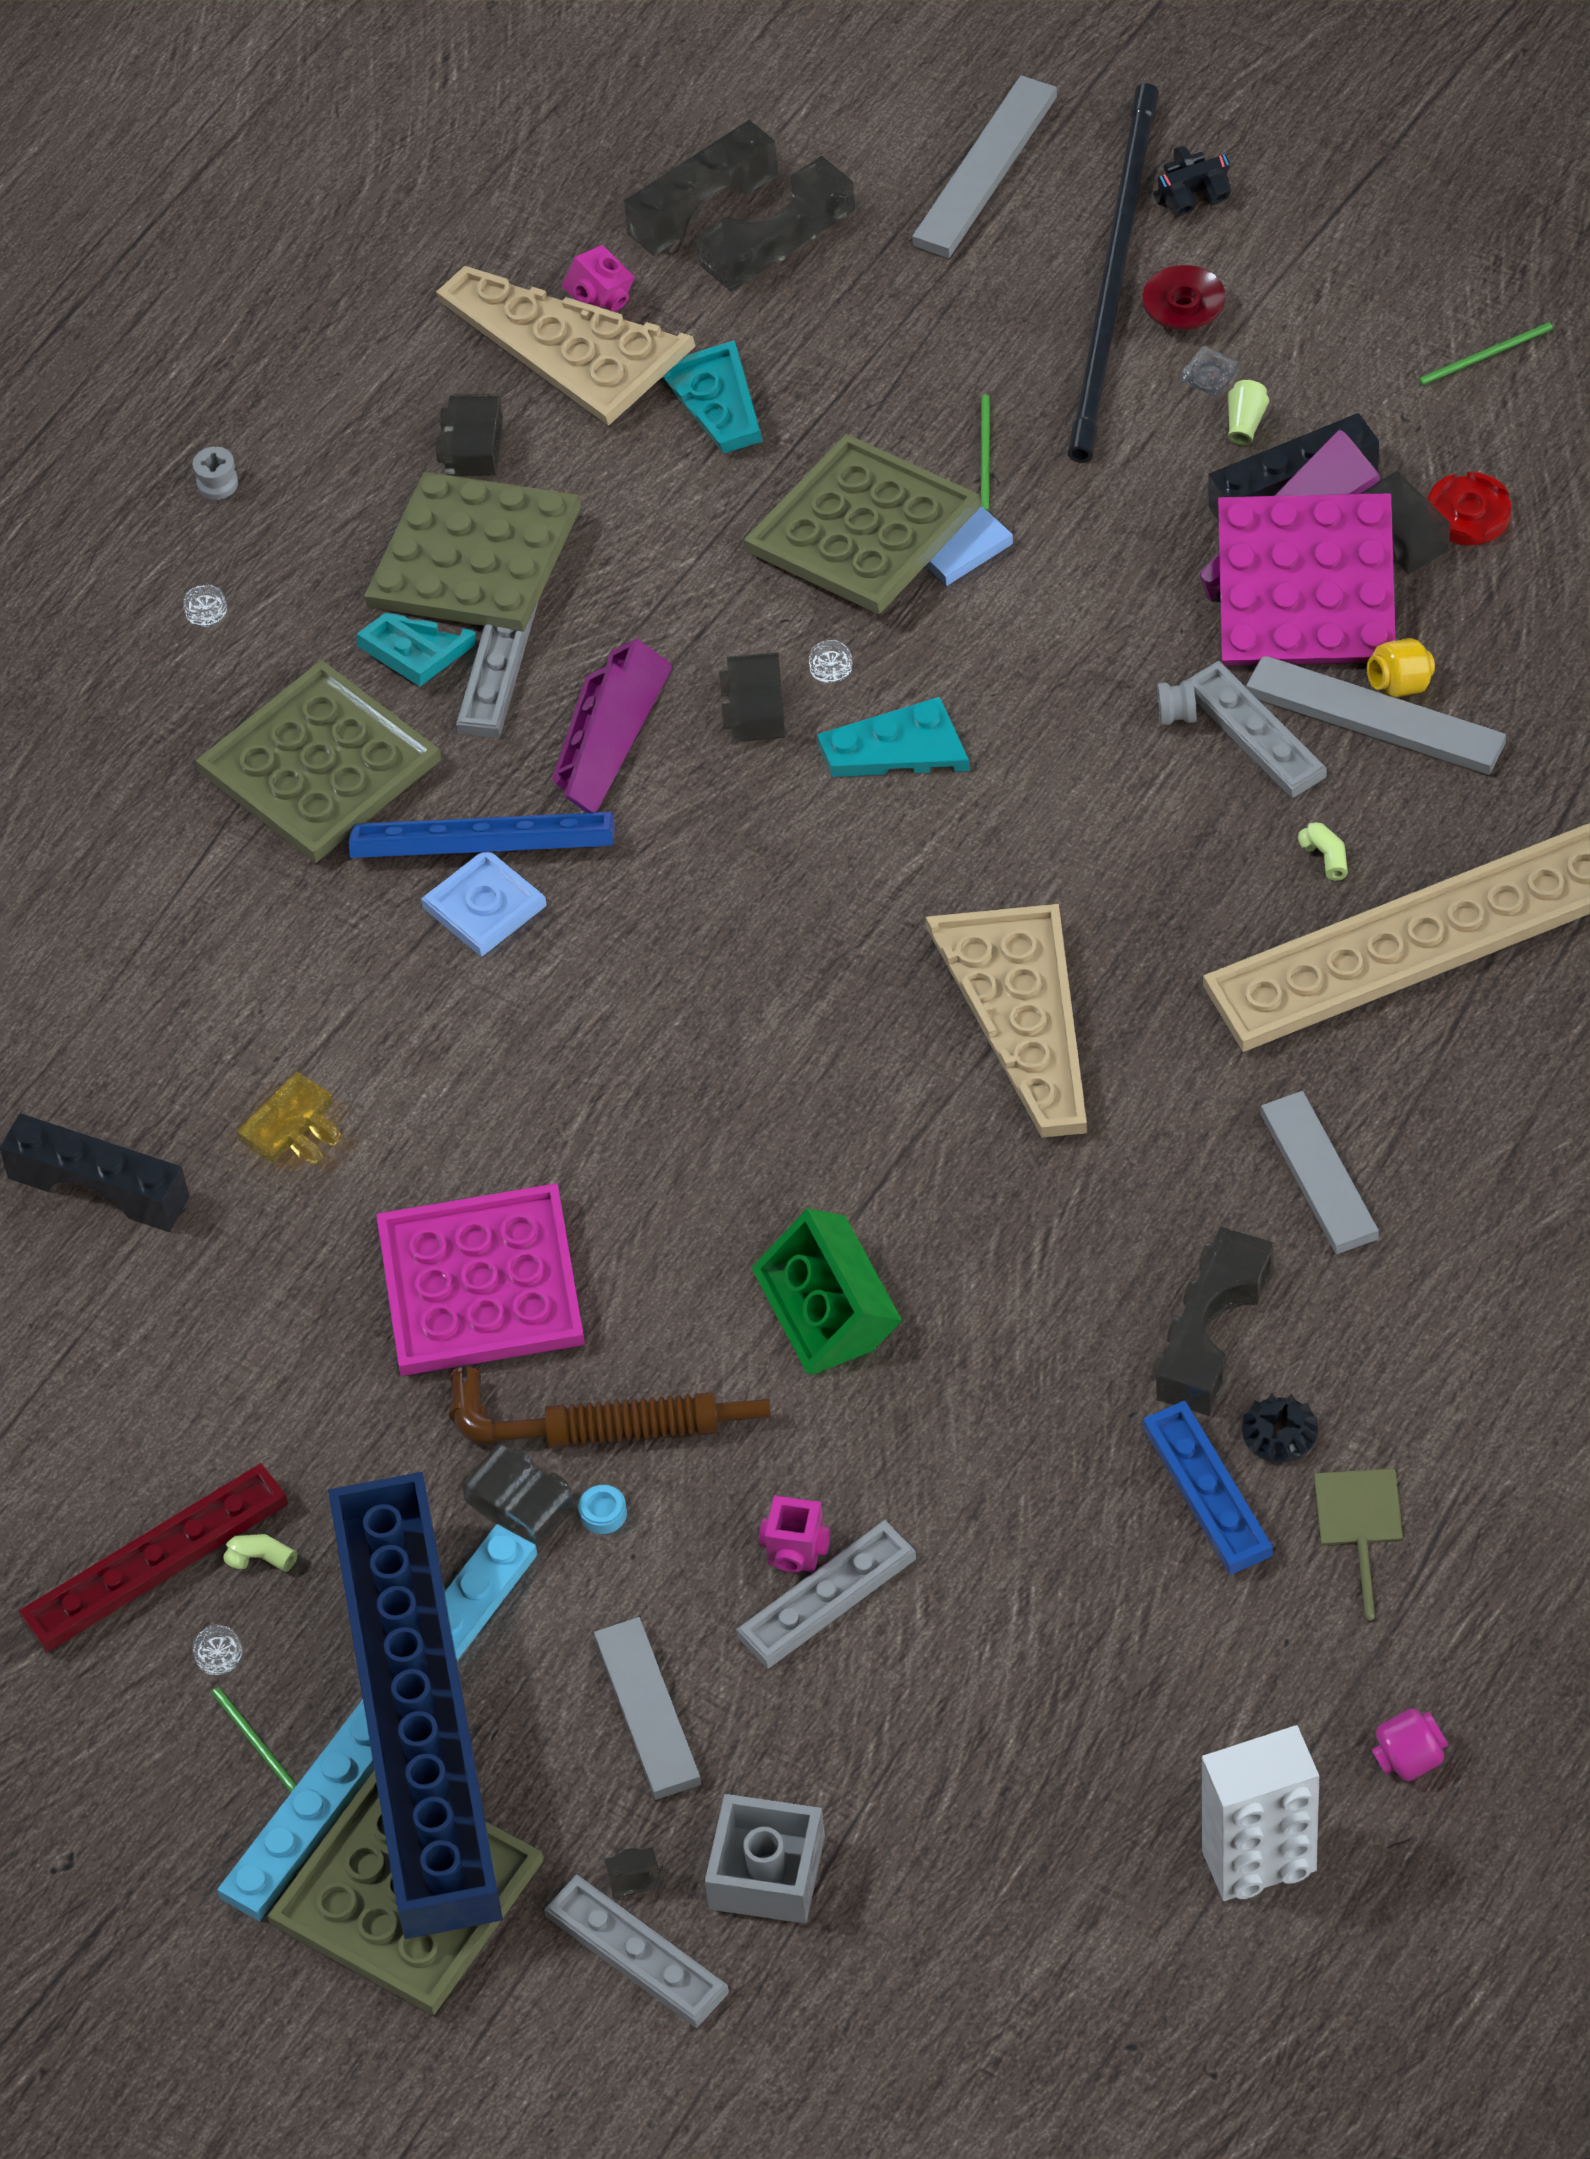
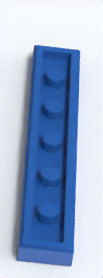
[349,812,615,858]

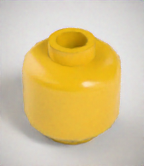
[1367,638,1435,698]

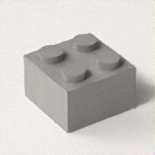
[705,1794,825,1924]

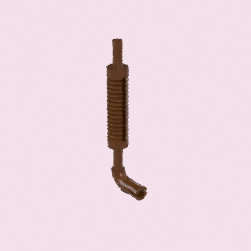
[449,1367,771,1448]

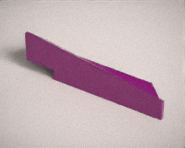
[1200,430,1381,601]
[552,638,672,813]

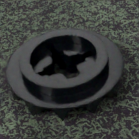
[1242,1393,1318,1463]

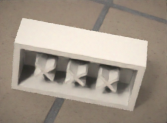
[1202,1725,1319,1901]

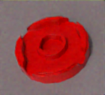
[1427,472,1512,545]

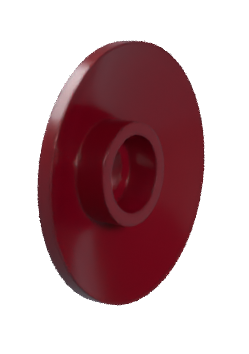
[1142,265,1225,330]

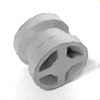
[192,446,238,500]
[1157,680,1197,726]

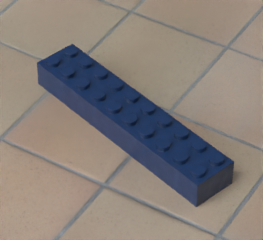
[328,1472,503,1939]

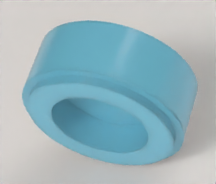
[578,1485,627,1534]

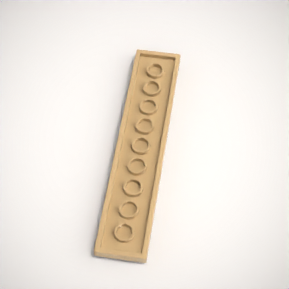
[1203,823,1590,1052]

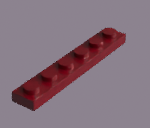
[18,1463,288,1653]

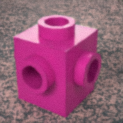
[562,245,635,312]
[759,1495,830,1573]

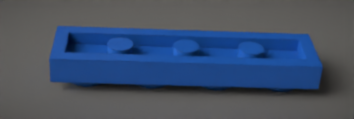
[1143,1401,1273,1575]

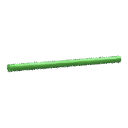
[1419,322,1553,386]
[981,394,990,512]
[212,1687,297,1793]

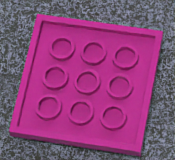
[1218,493,1396,666]
[376,1183,585,1376]

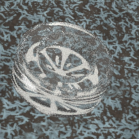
[183,585,227,627]
[809,640,852,683]
[192,1625,242,1675]

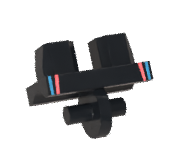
[1153,145,1231,218]

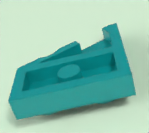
[357,613,476,686]

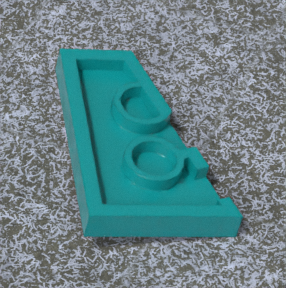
[661,340,763,454]
[817,697,970,777]

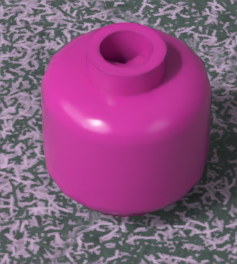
[1371,1708,1449,1782]

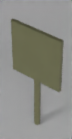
[1314,1469,1403,1621]

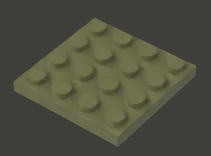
[743,434,981,614]
[364,472,581,632]
[196,660,442,863]
[268,1770,544,2016]

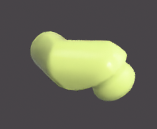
[1298,822,1348,881]
[223,1534,298,1572]

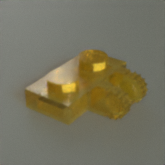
[237,1071,342,1165]

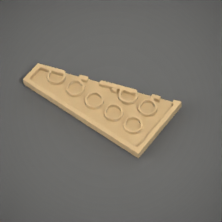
[436,266,695,426]
[925,904,1087,1138]

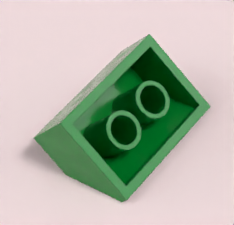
[751,1208,902,1375]

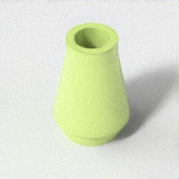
[1228,380,1269,446]

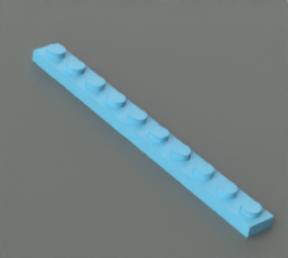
[217,1524,538,1922]

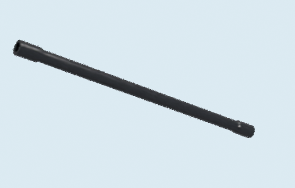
[1068,83,1159,463]

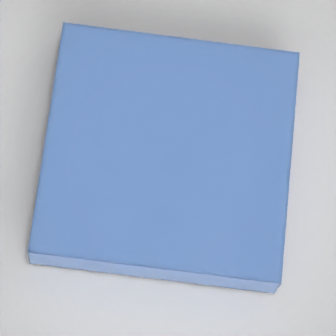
[926,506,1013,586]
[421,851,547,957]

